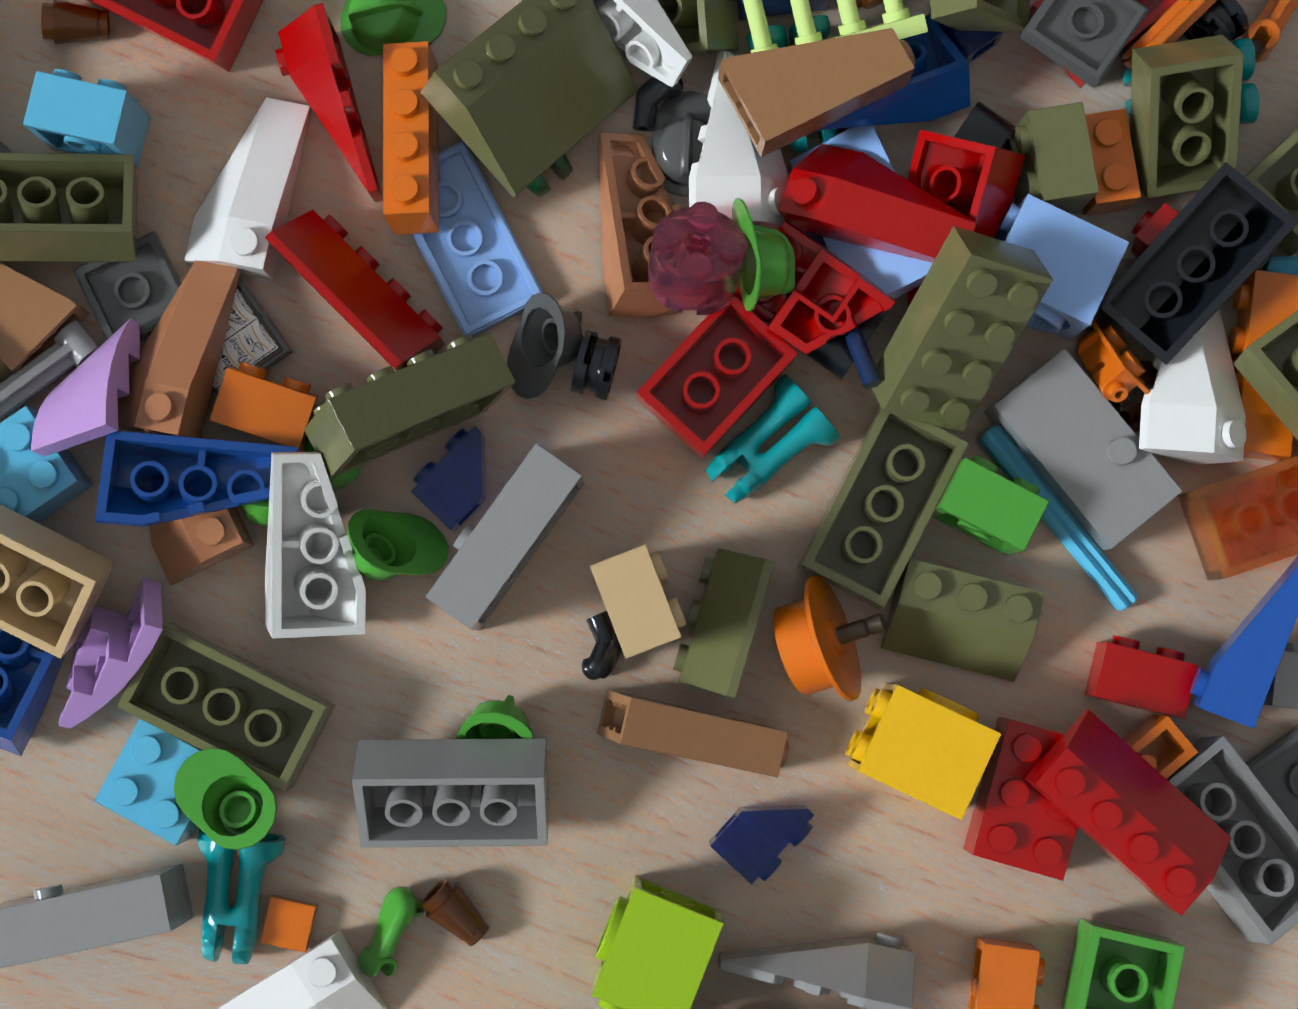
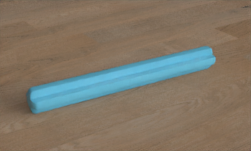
[979,425,1138,611]

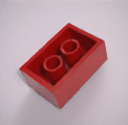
[636,292,798,460]
[963,717,1077,881]

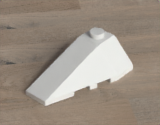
[592,0,692,87]
[689,51,789,233]
[184,97,311,280]
[1139,309,1247,465]
[265,452,366,639]
[216,930,388,1009]

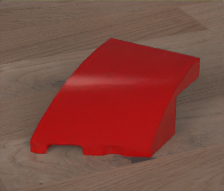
[733,219,896,354]

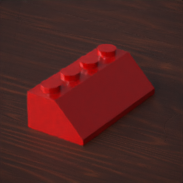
[265,209,445,371]
[1025,709,1232,916]

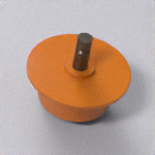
[773,575,887,701]

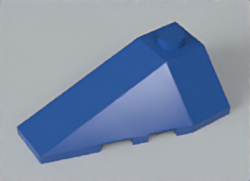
[818,14,971,130]
[95,431,298,527]
[1190,556,1298,729]

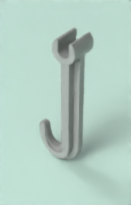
[0,321,99,420]

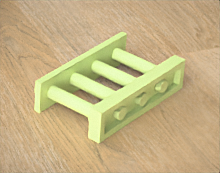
[743,0,928,53]

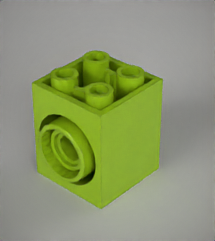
[592,876,724,1009]

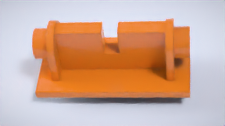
[1076,318,1150,402]

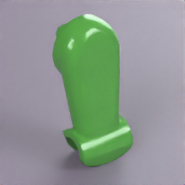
[358,886,425,977]

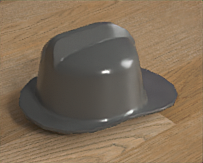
[652,91,711,197]
[507,292,583,399]

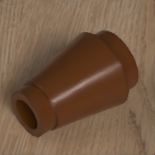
[41,0,110,45]
[421,878,489,947]

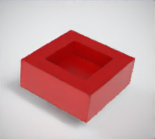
[1131,202,1179,257]

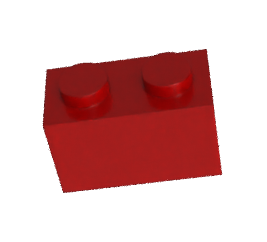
[1084,635,1198,719]

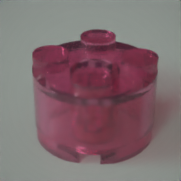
[648,202,748,315]

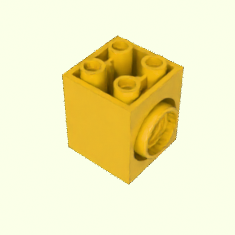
[845,683,1001,820]

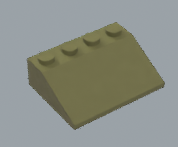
[420,0,638,198]

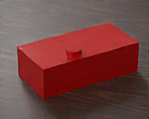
[86,0,264,72]

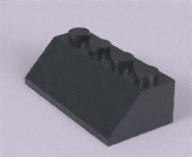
[1098,162,1298,365]

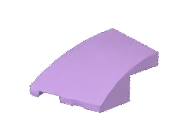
[31,318,140,457]
[58,578,163,729]

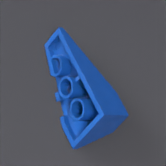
[0,629,66,756]

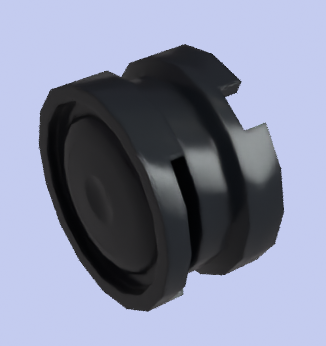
[1183,0,1249,42]
[571,330,622,400]

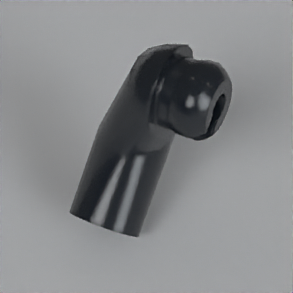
[633,76,683,132]
[581,611,622,680]

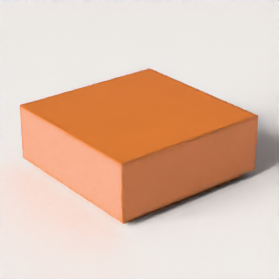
[260,895,318,953]

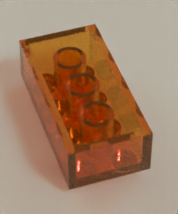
[1178,455,1298,581]

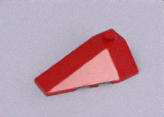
[275,3,383,203]
[908,129,1025,307]
[777,144,978,263]

